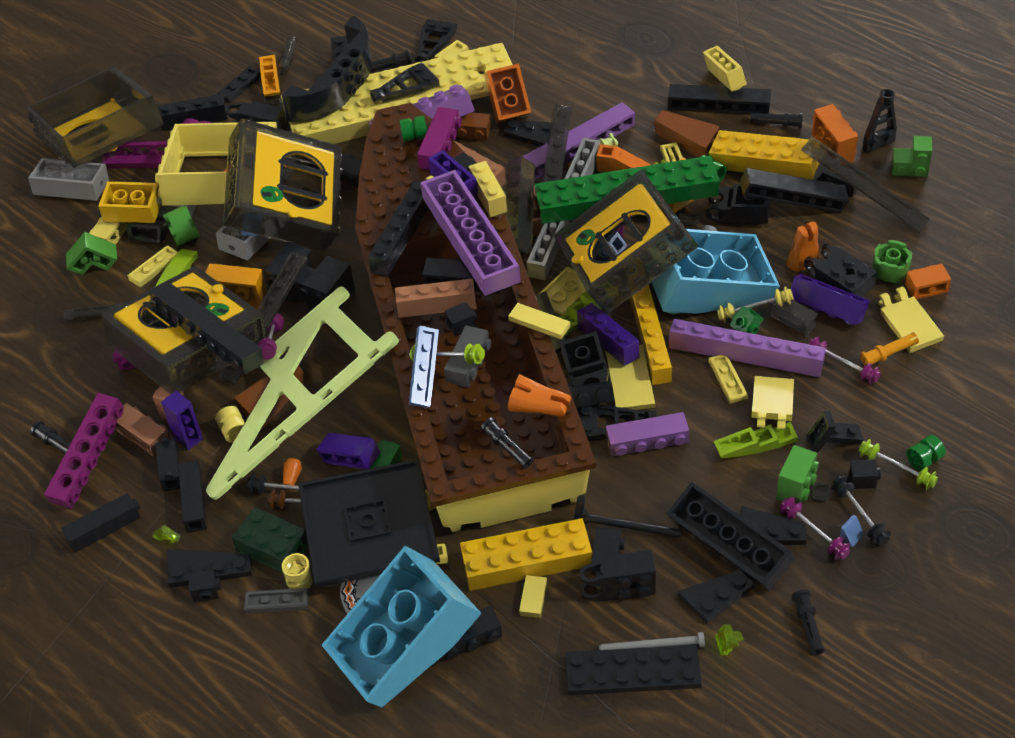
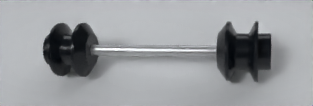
[247,474,315,494]
[831,476,891,545]

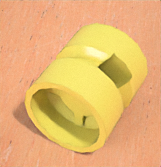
[215,406,245,443]
[282,553,313,589]

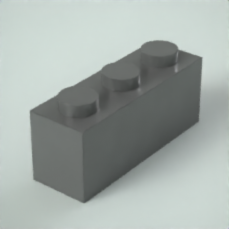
[444,325,491,387]

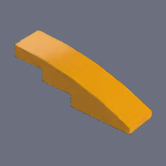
[259,55,280,97]

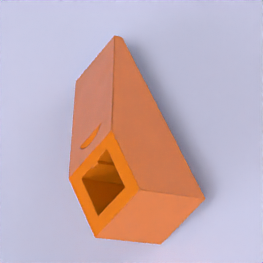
[596,144,651,172]

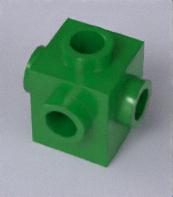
[730,306,764,334]

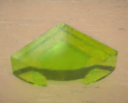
[153,525,181,543]

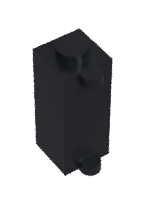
[155,437,181,492]

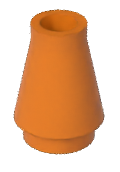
[283,458,302,485]

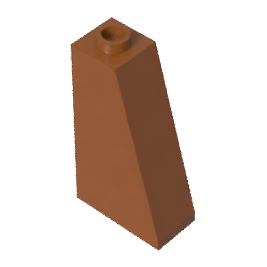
[654,110,719,157]
[234,366,304,431]

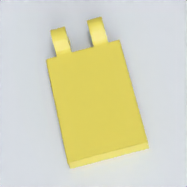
[878,286,944,353]
[751,376,794,429]

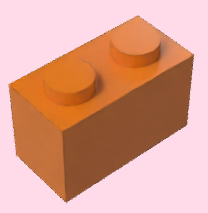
[905,264,951,299]

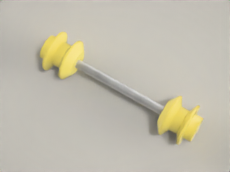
[717,286,794,323]

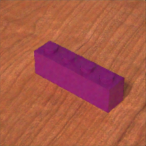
[417,107,462,169]

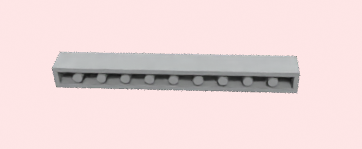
[527,138,600,280]

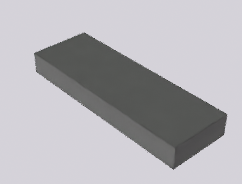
[244,588,309,614]

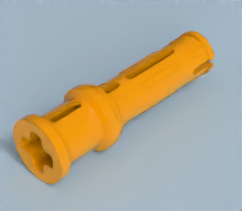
[860,332,919,366]

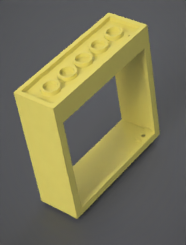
[155,122,278,206]

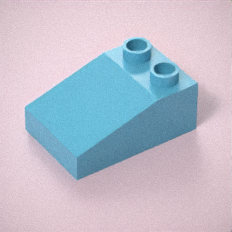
[642,228,780,314]
[322,546,481,707]

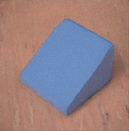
[840,515,864,547]

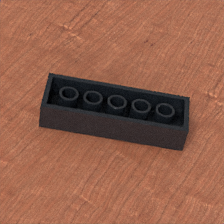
[666,481,795,592]

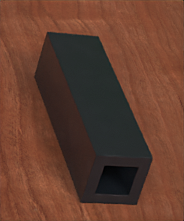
[178,460,207,533]
[61,493,141,553]

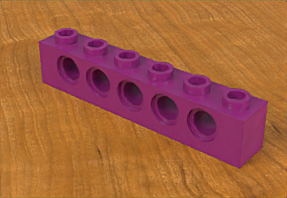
[44,393,124,509]

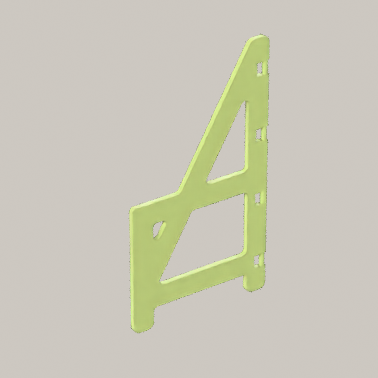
[206,287,399,500]

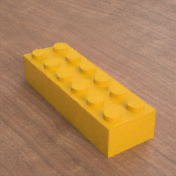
[709,130,822,179]
[460,518,592,591]

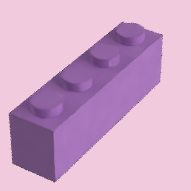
[606,412,689,456]

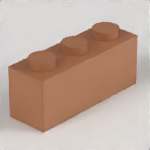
[114,403,170,457]

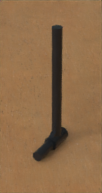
[574,495,681,538]

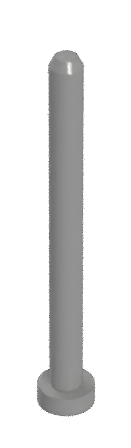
[599,632,705,650]

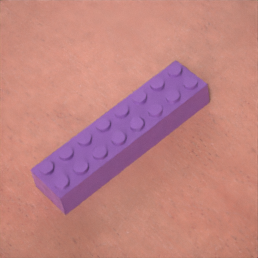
[421,170,521,296]

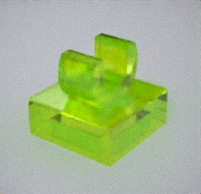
[715,624,744,655]

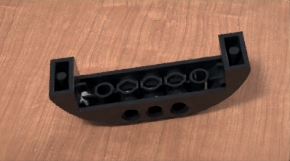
[282,16,372,122]

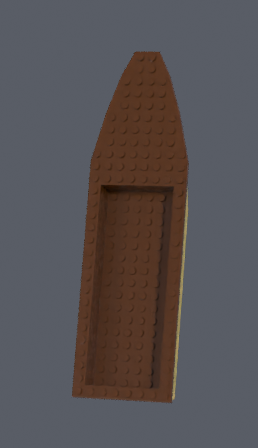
[355,103,596,532]

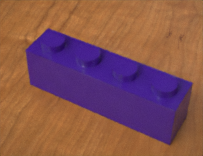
[791,274,870,325]
[577,303,640,366]

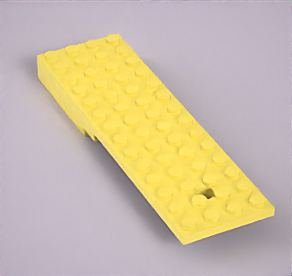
[281,43,513,145]

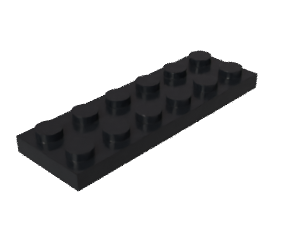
[566,645,702,695]

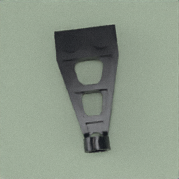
[415,19,457,63]
[370,63,440,103]
[862,89,897,153]
[577,404,656,441]

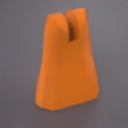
[786,221,820,272]
[508,374,571,417]

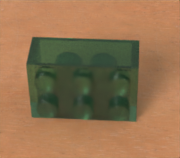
[231,507,308,573]

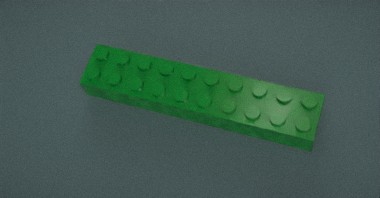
[535,156,720,224]

